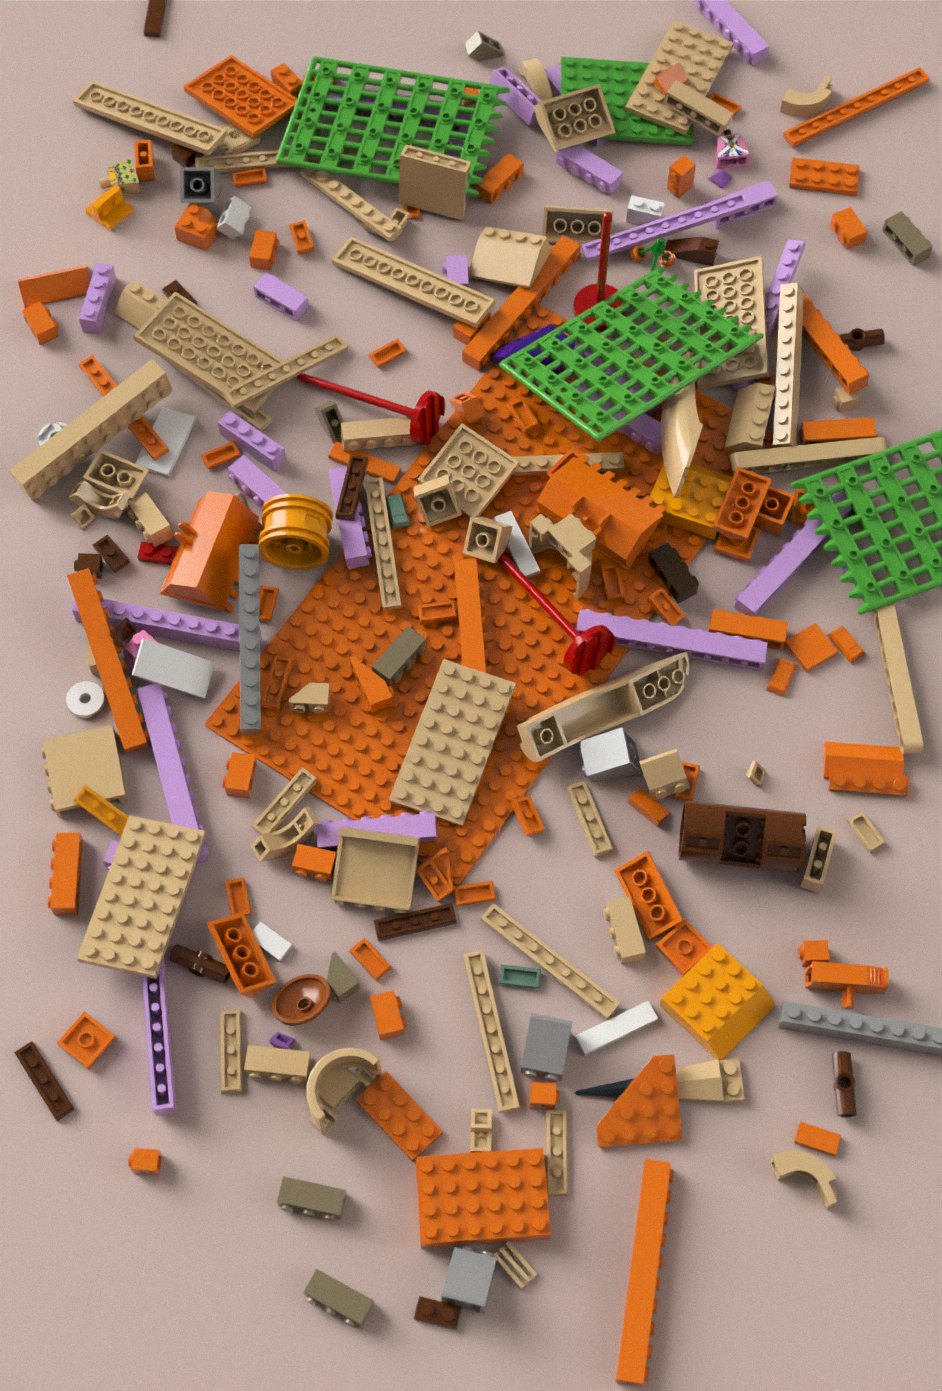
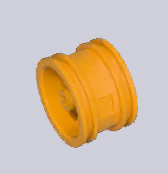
[259,494,333,570]

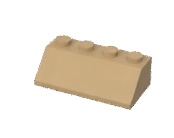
[542,205,613,245]
[114,279,167,330]
[724,383,775,452]

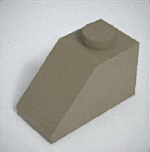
[465,31,504,61]
[314,401,344,443]
[327,951,360,1003]

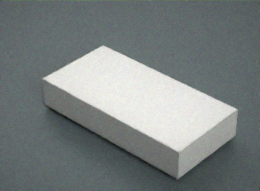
[252,922,292,962]

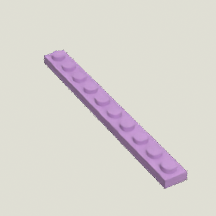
[581,191,750,262]
[732,239,806,391]

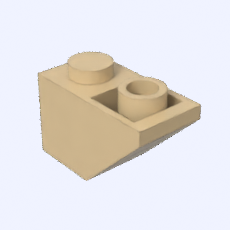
[289,682,331,714]

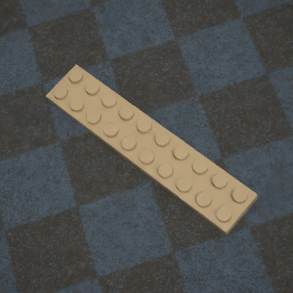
[73,81,228,155]
[332,237,495,328]

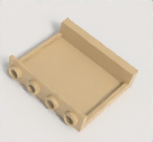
[398,145,471,220]
[41,725,128,817]
[329,826,420,913]

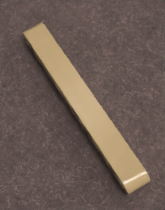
[729,437,889,475]
[873,603,924,755]

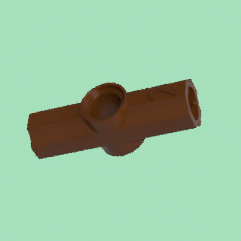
[839,328,885,351]
[169,944,231,984]
[832,1051,857,1118]

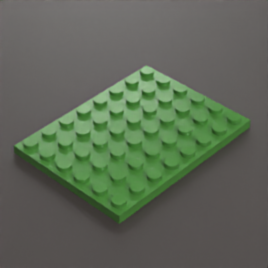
[560,57,694,146]

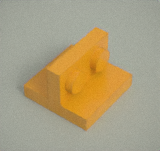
[85,185,134,231]

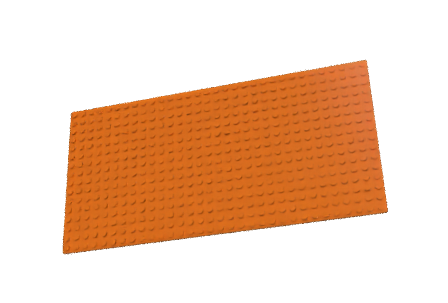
[205,306,774,886]

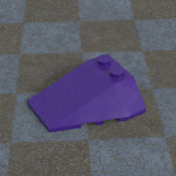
[491,324,575,394]

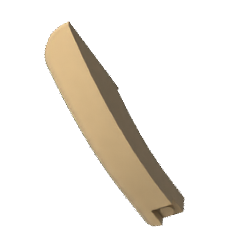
[661,351,703,498]
[517,652,689,762]

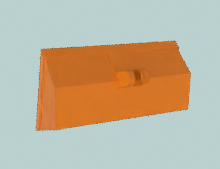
[159,491,264,613]

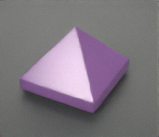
[709,168,733,188]
[269,1032,295,1049]

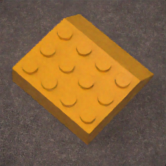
[649,464,733,540]
[660,943,776,1060]

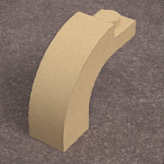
[518,58,553,101]
[780,75,833,116]
[68,480,130,519]
[251,806,319,862]
[769,1150,838,1209]

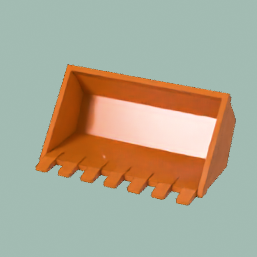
[537,454,667,570]

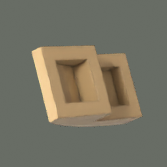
[470,1109,492,1153]

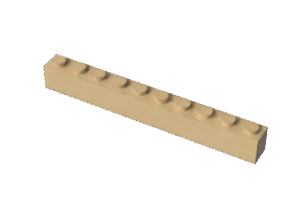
[773,282,804,448]

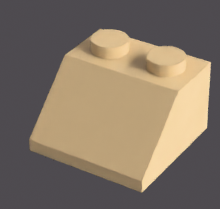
[414,474,462,527]
[463,516,513,563]
[639,749,690,801]

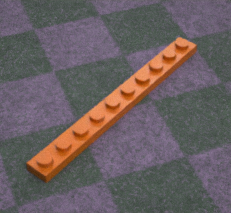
[783,67,930,147]

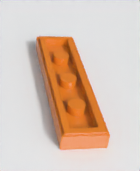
[328,441,401,484]

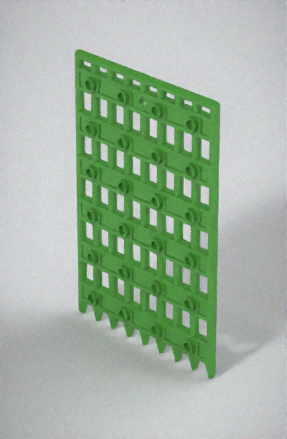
[276,56,510,197]
[499,266,764,441]
[790,430,942,615]

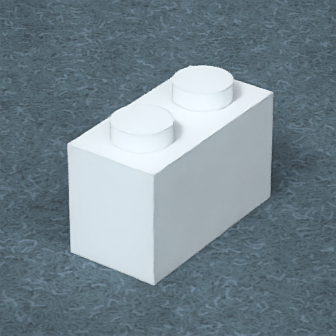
[626,195,665,225]
[216,196,251,240]

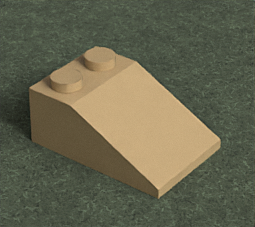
[83,449,149,500]

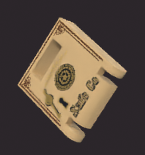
[217,122,261,155]

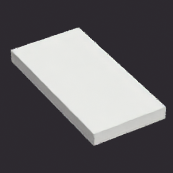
[135,407,196,478]
[132,638,215,699]

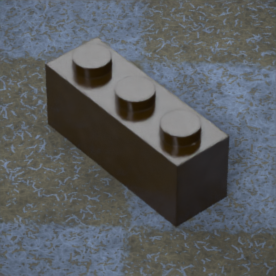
[648,543,699,604]

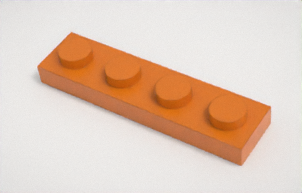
[828,770,909,796]

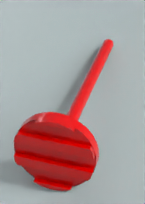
[573,212,625,331]
[297,373,445,445]
[498,553,616,676]

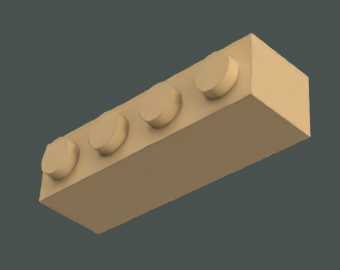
[663,80,734,137]
[341,417,415,451]

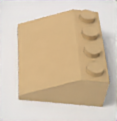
[533,84,616,152]
[468,226,551,289]

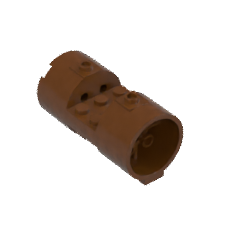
[678,800,807,873]

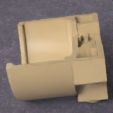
[529,514,596,599]
[306,1048,382,1135]

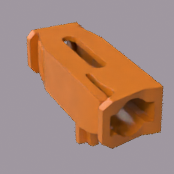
[805,961,889,1010]

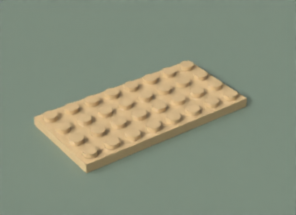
[625,20,734,135]
[694,256,769,390]
[134,292,284,416]
[389,659,516,827]
[77,815,206,979]

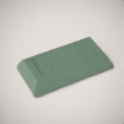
[385,494,411,529]
[499,964,541,989]

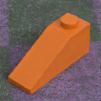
[349,656,395,713]

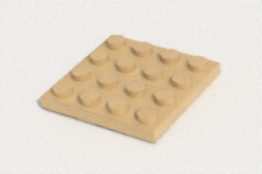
[417,424,520,517]

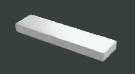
[494,511,540,578]
[575,1001,658,1056]

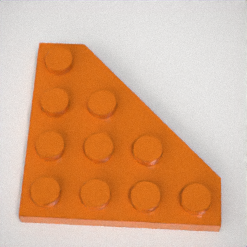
[596,1054,683,1147]

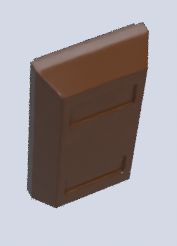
[110,617,137,648]

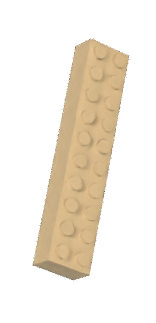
[9,359,173,501]

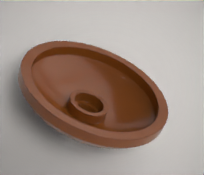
[272,974,331,1026]

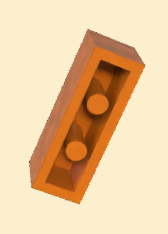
[476,153,524,204]

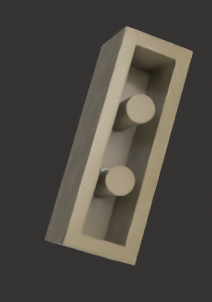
[882,211,933,266]
[372,626,427,686]
[277,1176,347,1221]
[303,1269,375,1328]

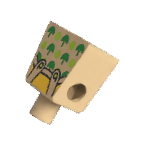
[99,158,141,195]

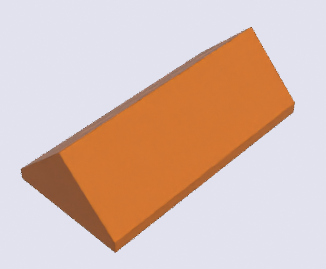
[18,264,90,308]
[207,913,276,998]

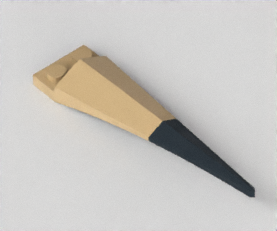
[575,1058,745,1103]

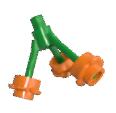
[631,237,676,286]

